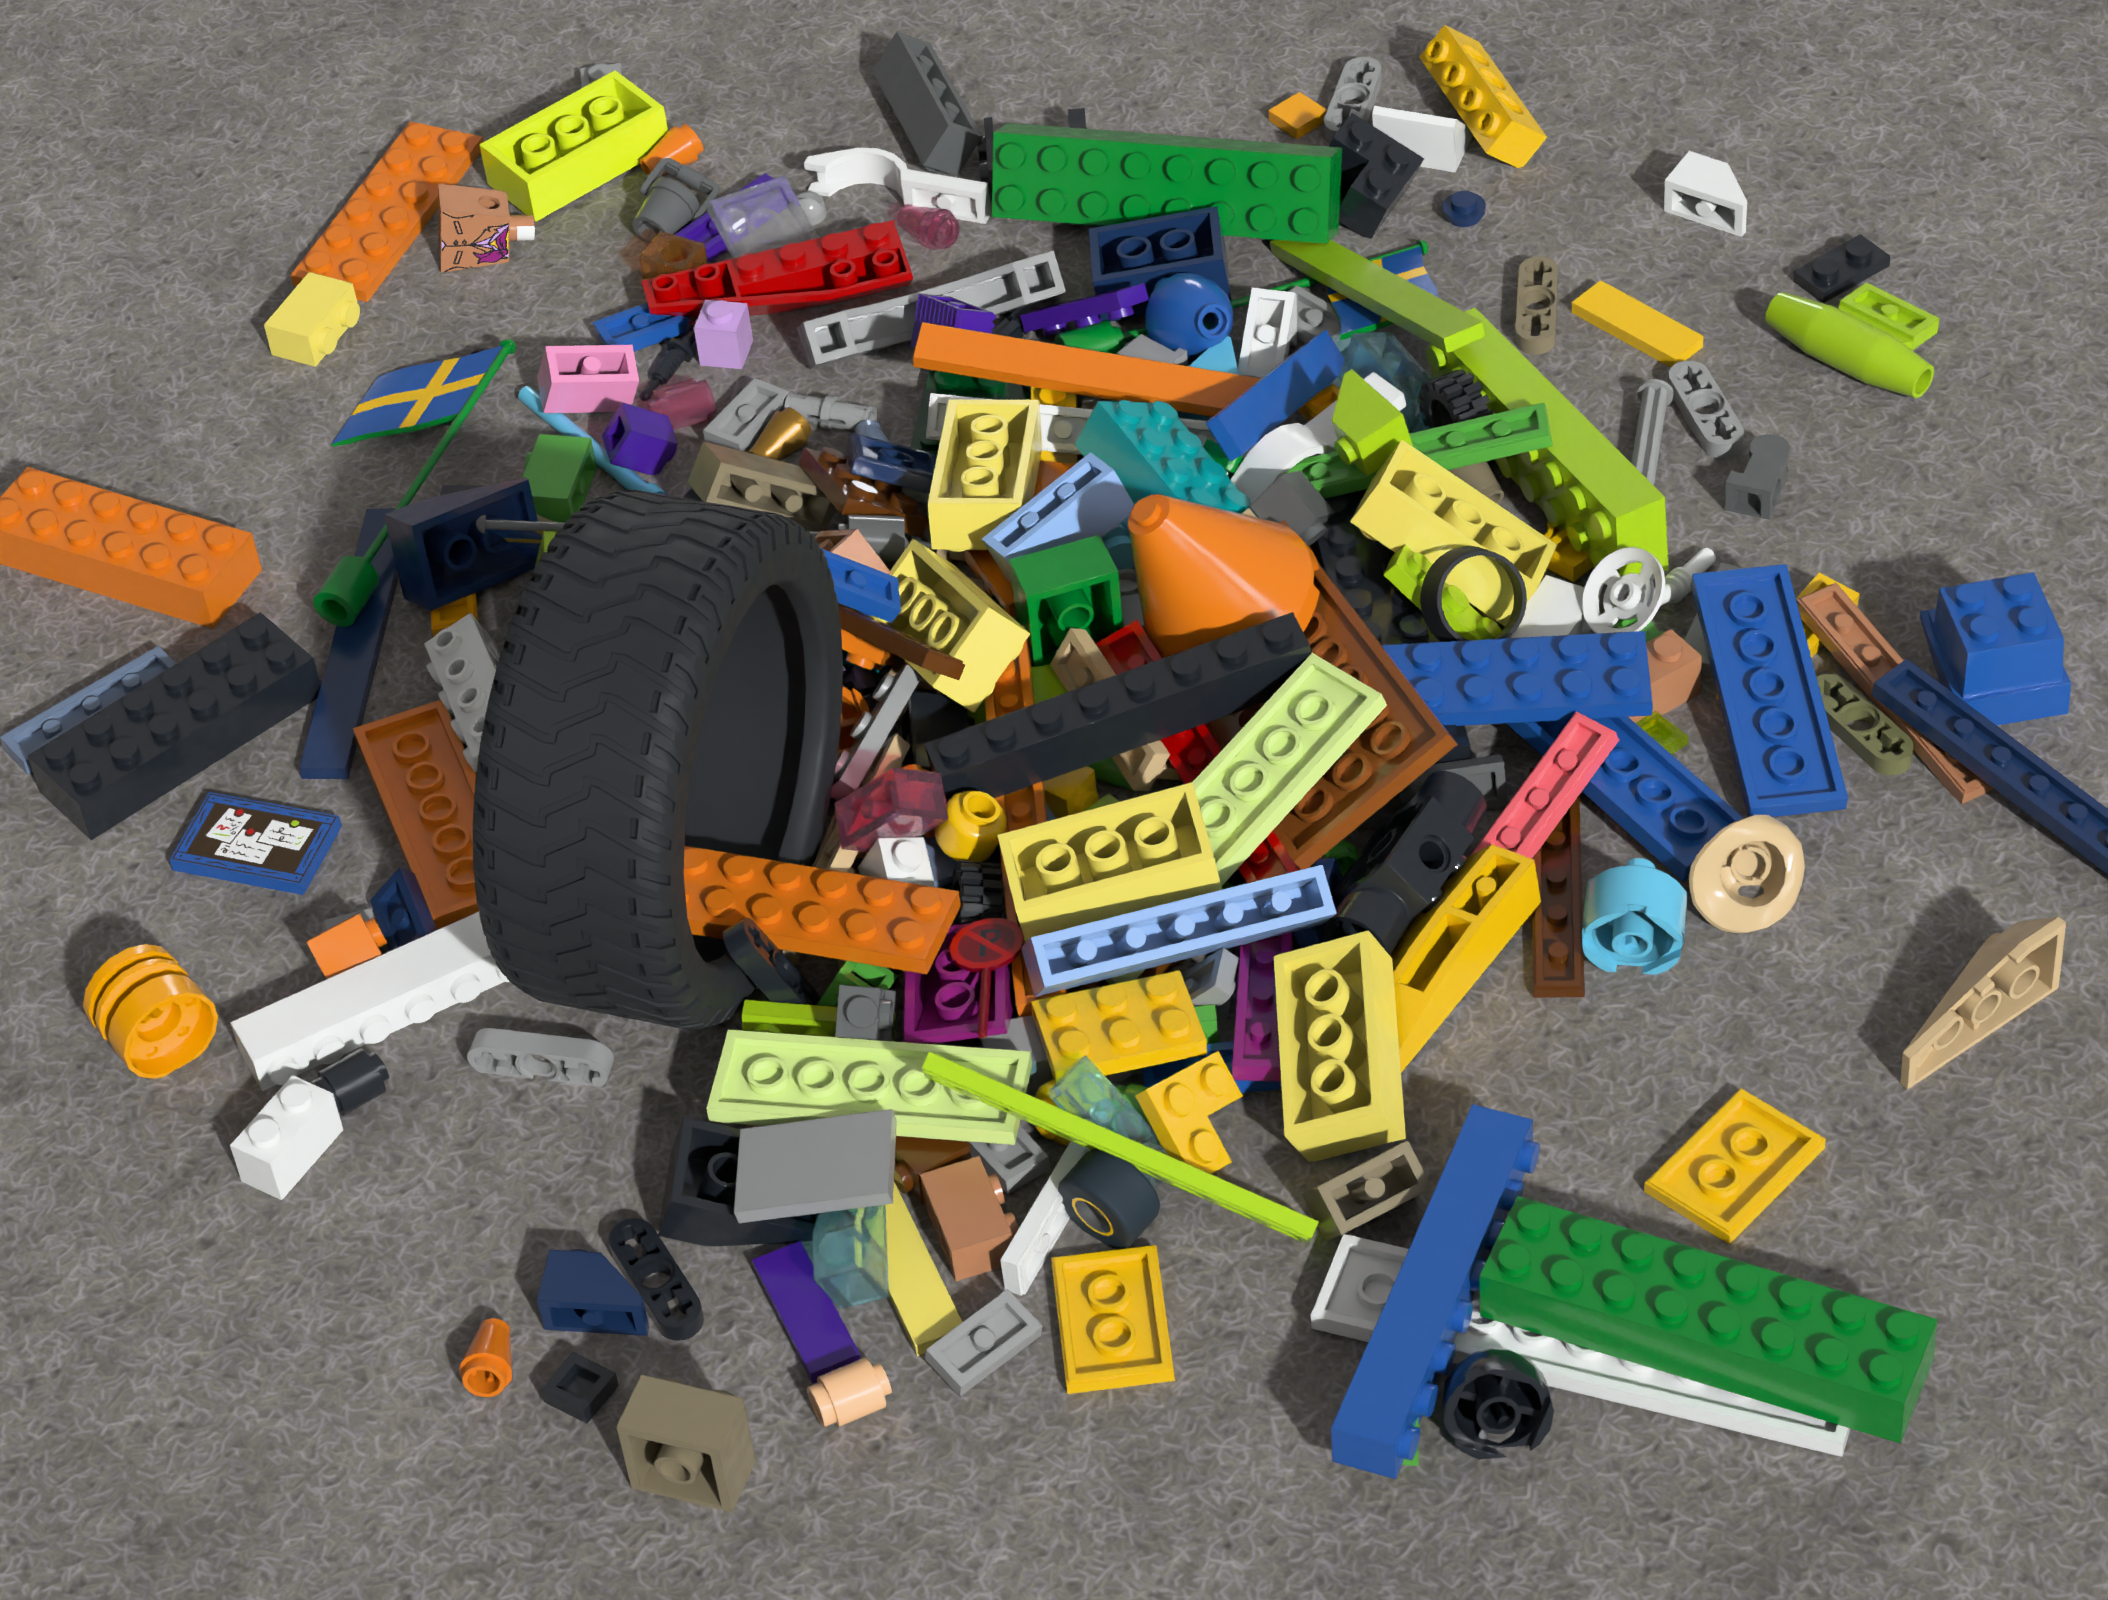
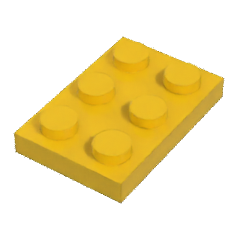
[1031,970,1207,1086]

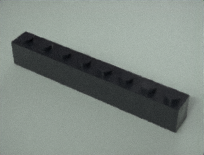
[924,612,1311,806]

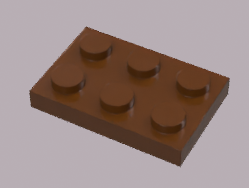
[798,447,929,538]

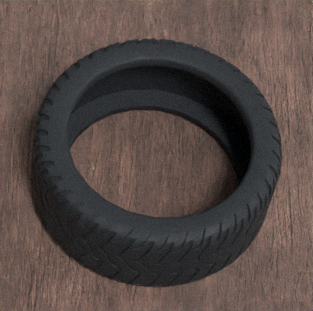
[473,490,843,1030]

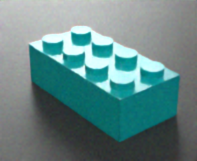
[1075,400,1259,518]

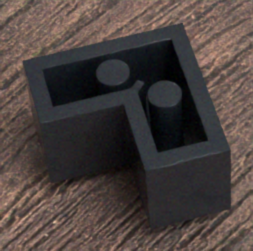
[1328,113,1425,239]

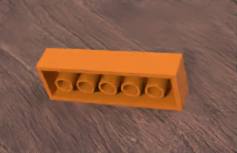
[0,467,262,629]

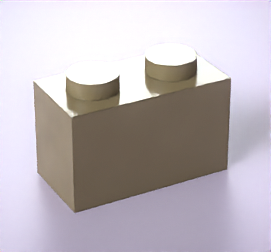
[1301,1141,1432,1241]

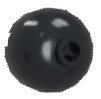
[1441,1348,1554,1460]

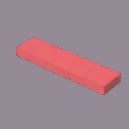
[1470,711,1619,859]

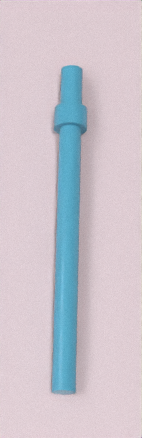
[518,386,667,495]

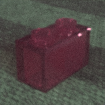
[835,768,948,852]

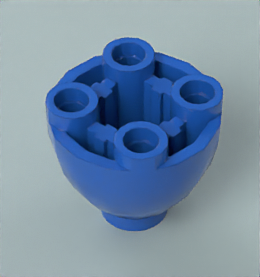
[1146,273,1233,361]

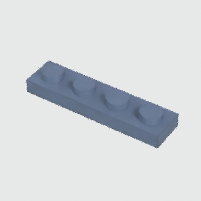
[0,646,177,775]

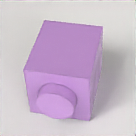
[694,300,753,369]

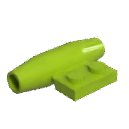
[1765,282,1940,398]

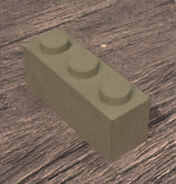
[687,441,836,532]

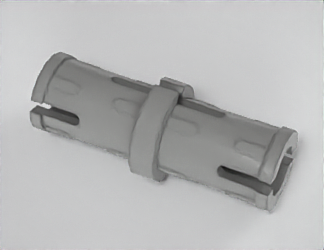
[784,392,877,431]

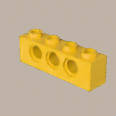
[1419,24,1547,168]

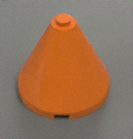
[1128,494,1320,658]

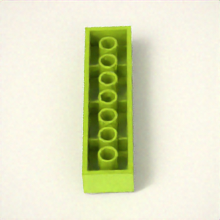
[1426,308,1669,577]

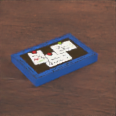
[169,792,342,895]

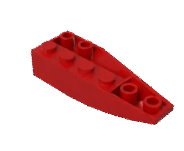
[641,220,913,317]

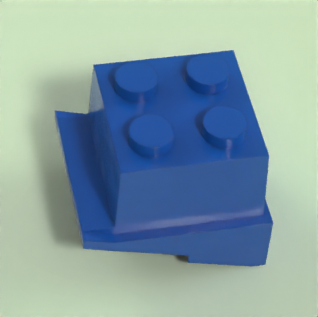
[1920,572,2071,726]

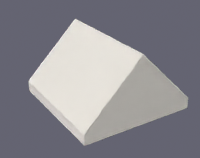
[1372,106,1473,172]

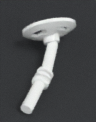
[1582,547,1716,633]

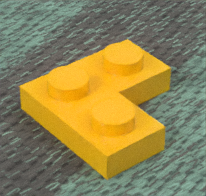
[1135,1051,1243,1174]

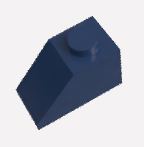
[537,1249,650,1336]

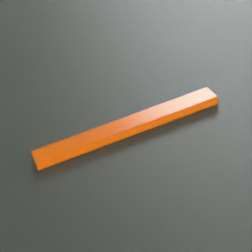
[913,322,1261,417]

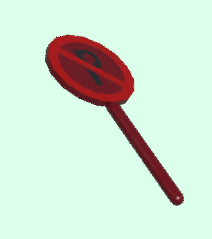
[949,918,1025,1039]

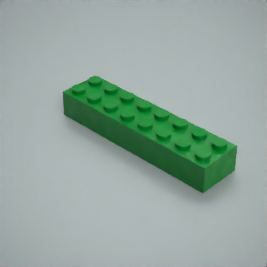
[992,123,1342,244]
[1479,1196,1938,1444]

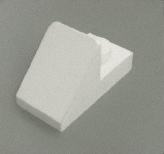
[1238,287,1297,378]

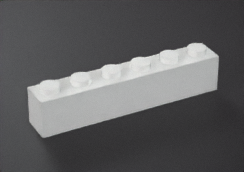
[230,912,510,1091]

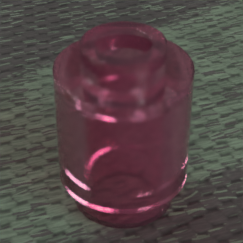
[647,378,716,431]

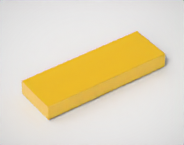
[1572,280,1703,367]

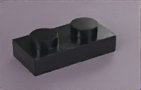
[1793,234,1890,303]

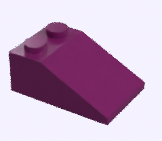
[904,918,1015,1044]

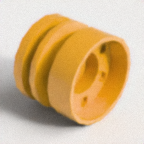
[83,944,218,1079]

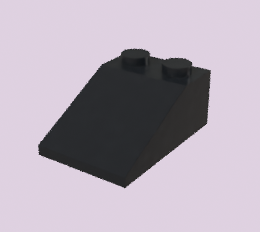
[658,1117,827,1247]

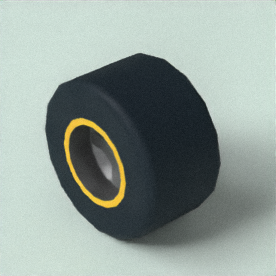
[1058,1148,1160,1249]

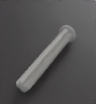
[1631,379,1674,485]

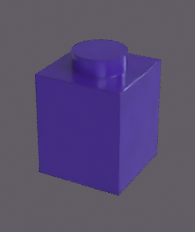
[601,402,678,475]

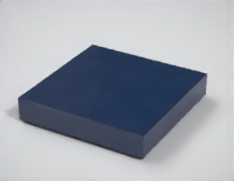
[846,433,937,494]

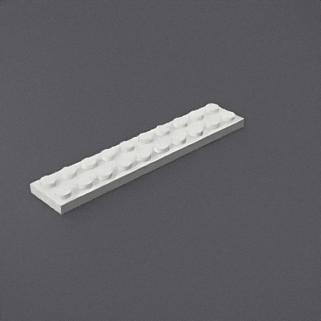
[1311,1234,1850,1457]

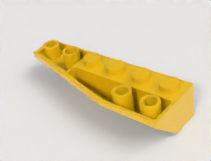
[1390,844,1541,1073]

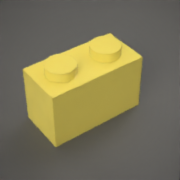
[264,272,360,367]

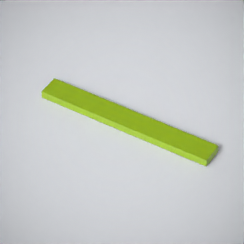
[1270,239,1485,353]
[922,1051,1319,1244]

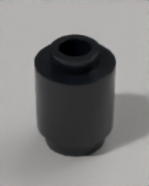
[310,1048,389,1116]

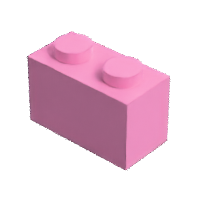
[537,345,639,413]

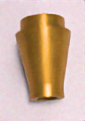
[747,407,812,461]

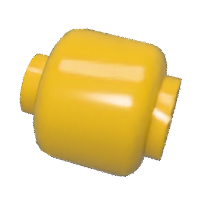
[935,791,1007,862]

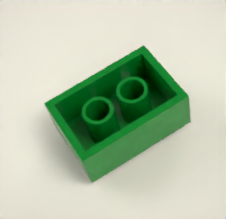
[1009,534,1123,668]

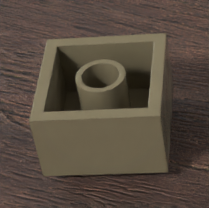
[616,1374,756,1513]

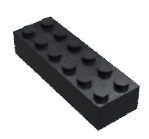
[27,612,321,840]

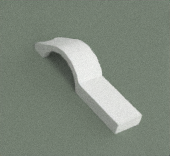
[804,148,991,224]
[1231,372,1407,504]

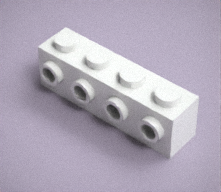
[424,613,500,772]

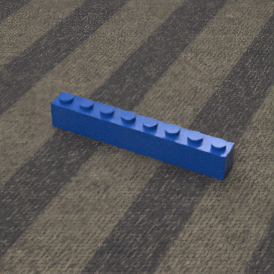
[1331,1104,1540,1479]

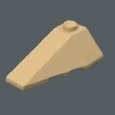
[1900,917,2066,1090]

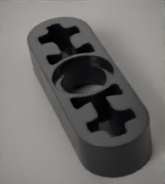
[723,918,821,1005]
[609,1218,704,1341]

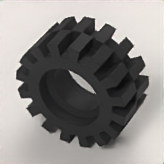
[1419,369,1494,429]
[950,860,1003,926]

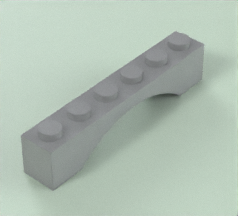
[797,251,1066,370]

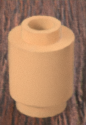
[807,1357,892,1428]

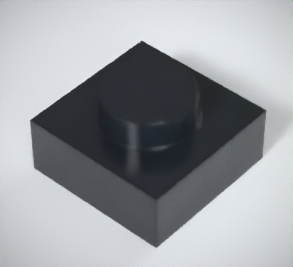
[541,1352,619,1424]

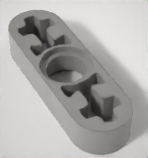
[1324,57,1382,143]
[1668,361,1744,459]
[467,1028,614,1087]

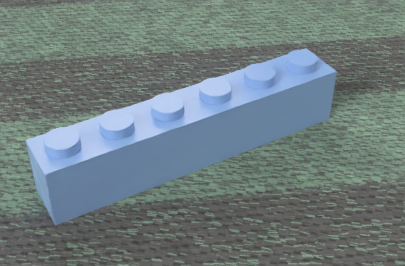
[1021,865,1337,997]

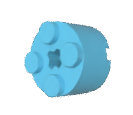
[1582,858,1687,975]

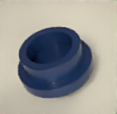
[1442,190,1486,227]

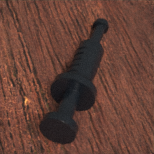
[640,321,696,401]

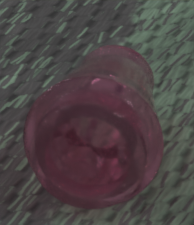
[897,204,960,250]

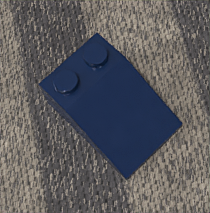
[384,477,538,611]

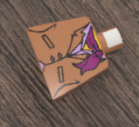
[438,184,535,273]

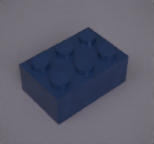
[1089,206,1232,322]

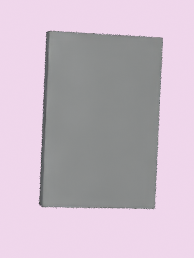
[734,1109,897,1223]

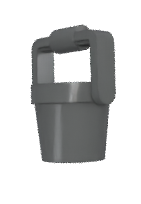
[632,158,720,248]

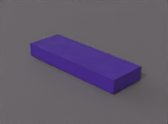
[752,1241,861,1384]

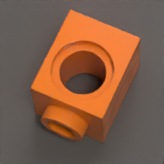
[307,912,387,979]

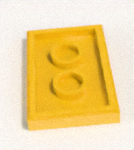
[1644,1088,1826,1244]
[1051,1245,1175,1394]

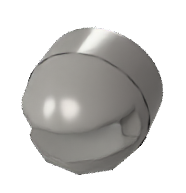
[792,191,827,226]

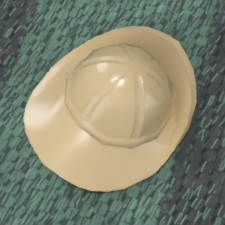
[1689,815,1805,933]

